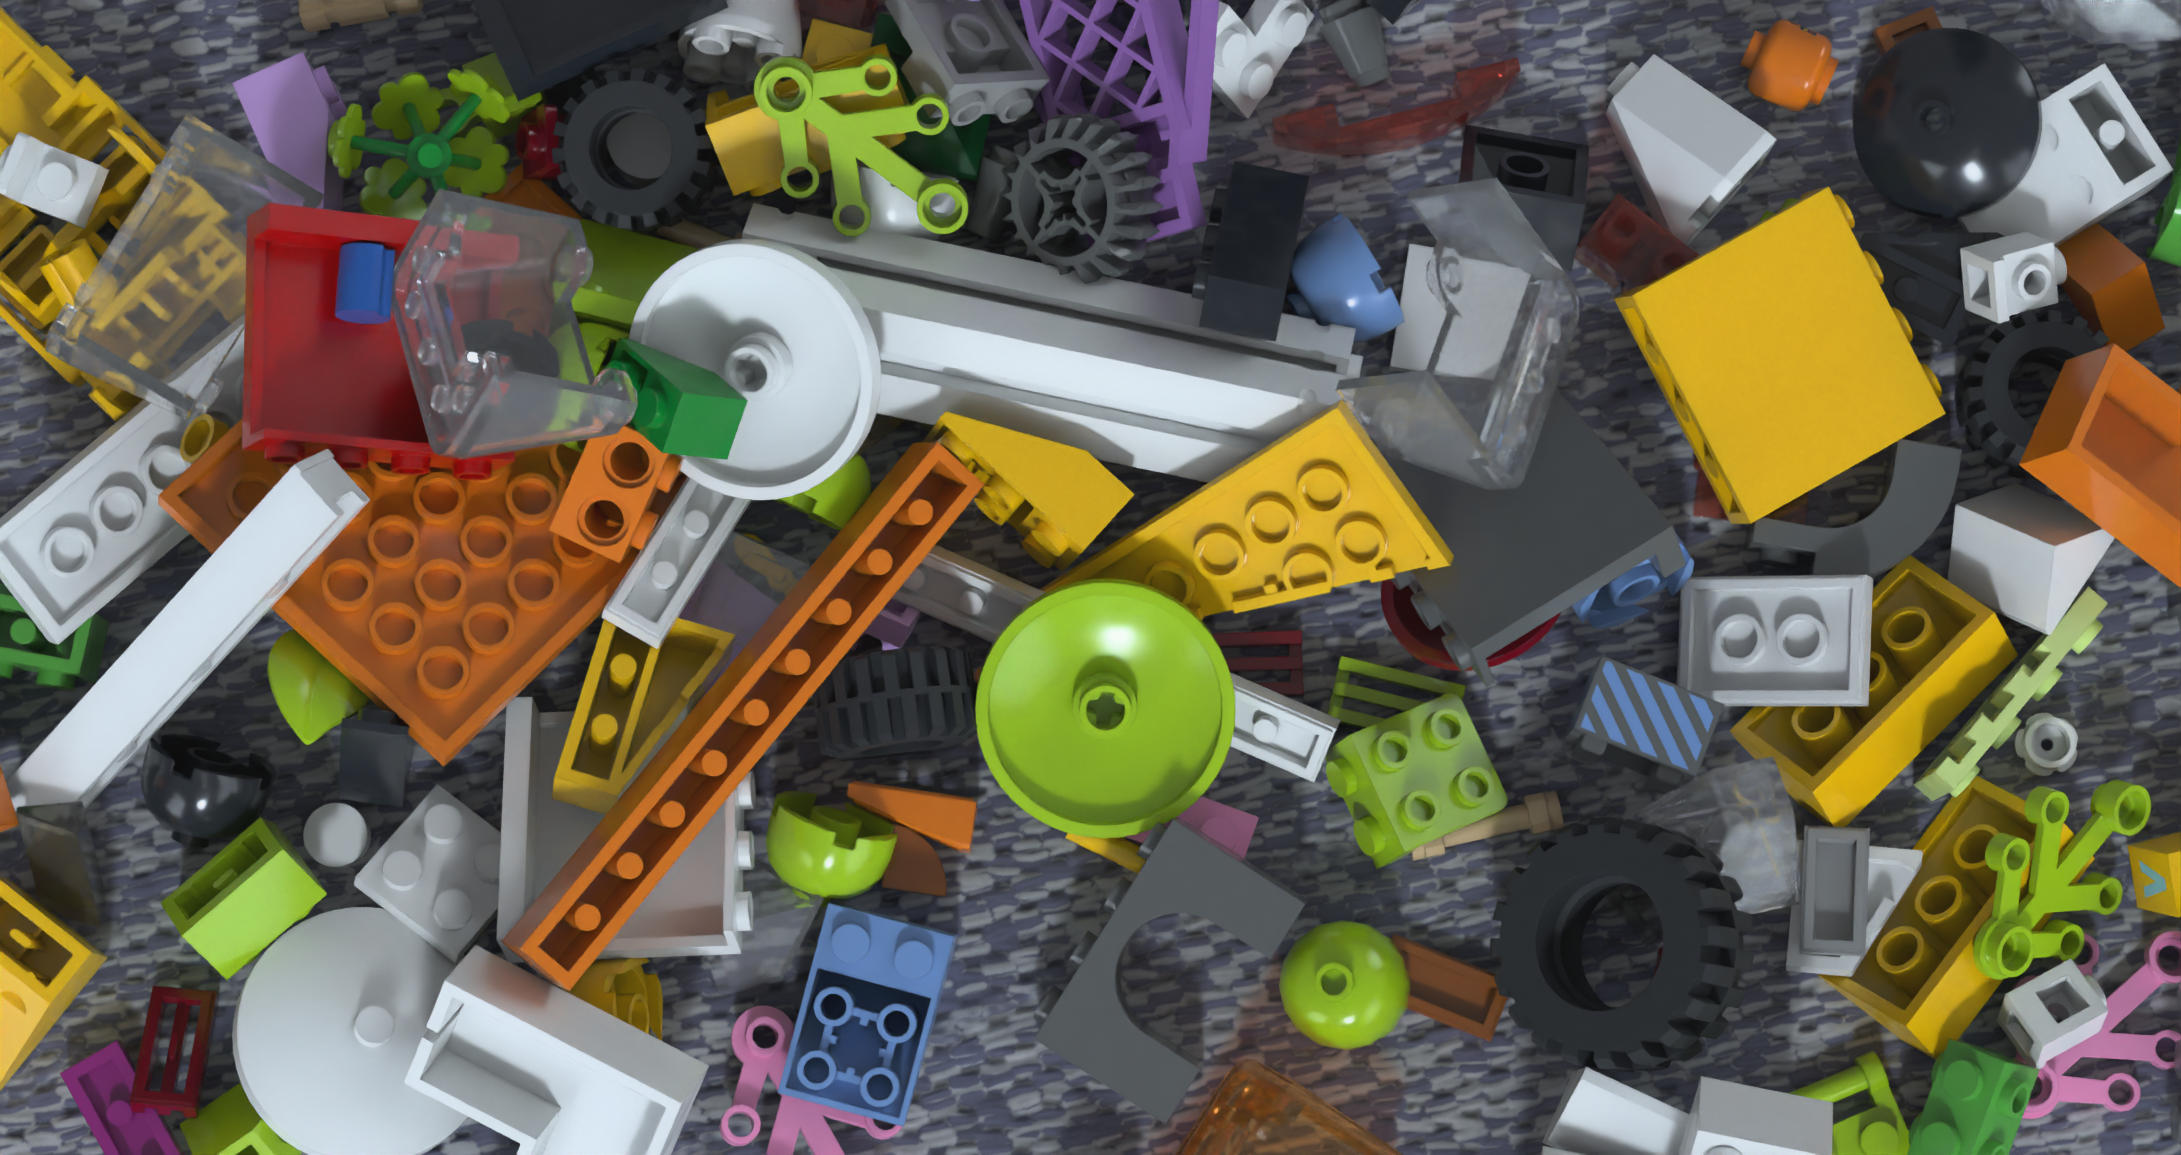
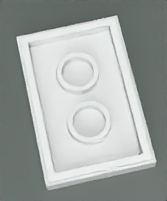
[1677,575,1873,706]

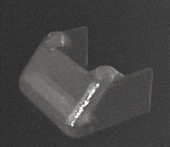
[1335,178,1580,491]

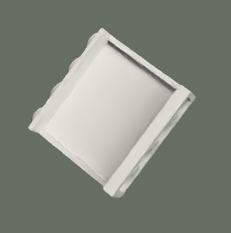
[497,697,756,963]

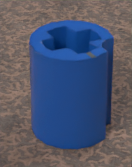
[335,243,395,324]

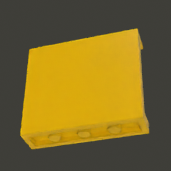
[1614,187,1946,524]

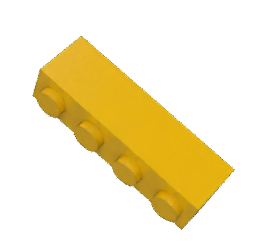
[1729,555,2018,827]
[1817,776,2095,1060]

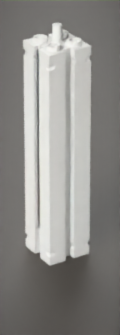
[742,203,1390,483]

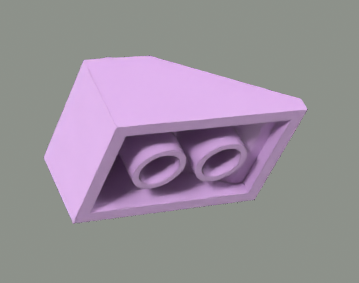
[232,52,347,211]

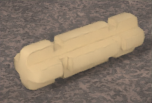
[298,0,423,32]

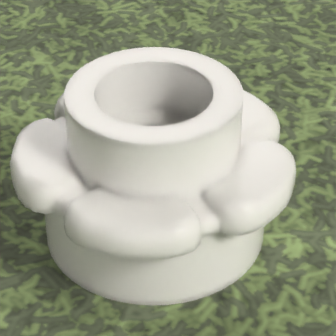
[2014,713,2078,776]

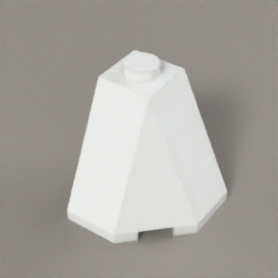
[1606,54,1777,255]

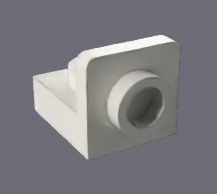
[0,132,109,229]

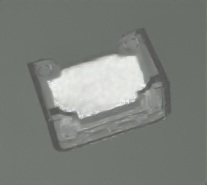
[46,113,324,419]
[392,189,638,459]

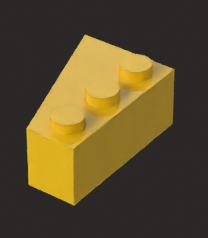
[705,43,909,196]
[552,618,736,814]

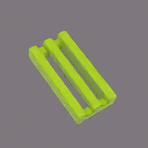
[1327,656,1466,729]

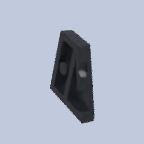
[1858,232,2006,346]

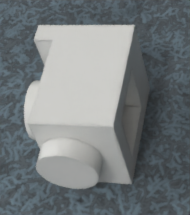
[1960,231,2067,324]
[1997,959,2109,1069]

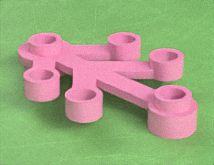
[2011,931,2181,1119]
[719,1006,903,1155]

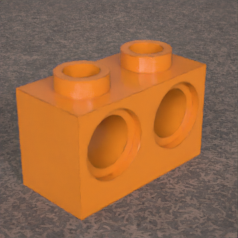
[549,405,684,563]

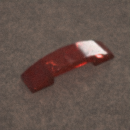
[1270,58,1521,156]

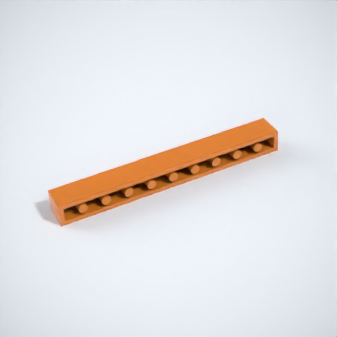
[501,442,985,991]

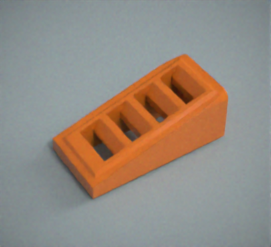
[847,781,978,854]

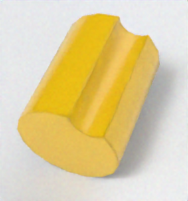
[38,238,120,324]

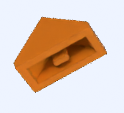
[2056,223,2165,352]

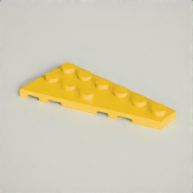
[1039,399,1454,621]

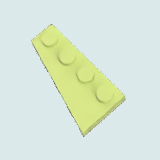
[1913,586,2108,801]

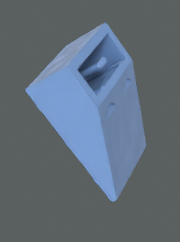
[778,902,958,1127]

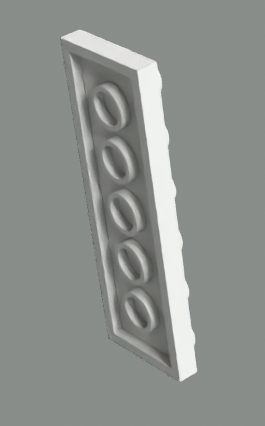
[0,316,245,644]

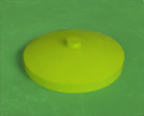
[975,578,1236,838]

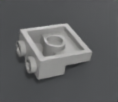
[884,0,1050,126]

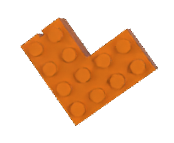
[2019,343,2181,588]

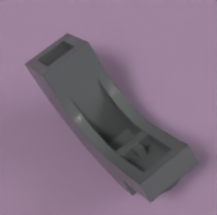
[1744,439,1962,578]

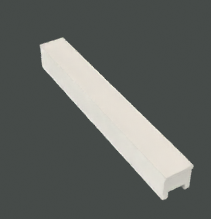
[6,449,370,840]

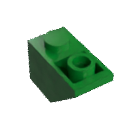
[599,338,748,460]

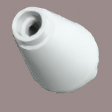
[678,0,803,94]

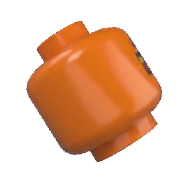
[1740,19,1839,112]

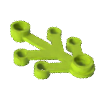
[754,54,968,237]
[1973,779,2151,980]

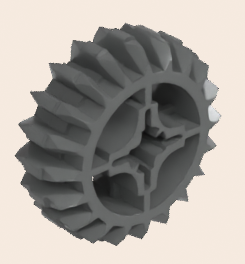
[999,112,1164,284]

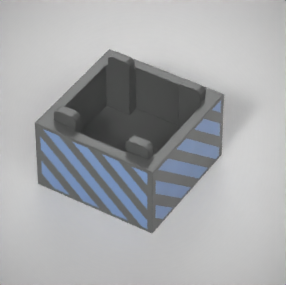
[1562,656,1724,795]

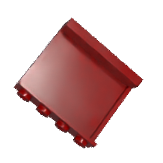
[242,203,518,481]

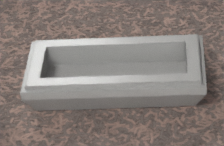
[1799,826,1870,957]

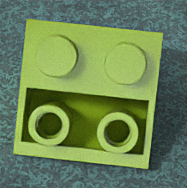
[160,817,327,980]

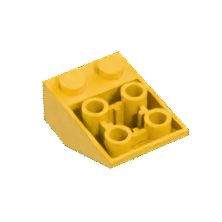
[923,411,1135,572]
[0,875,108,1091]

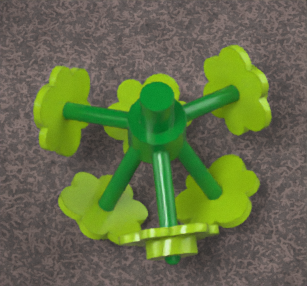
[327,68,510,228]

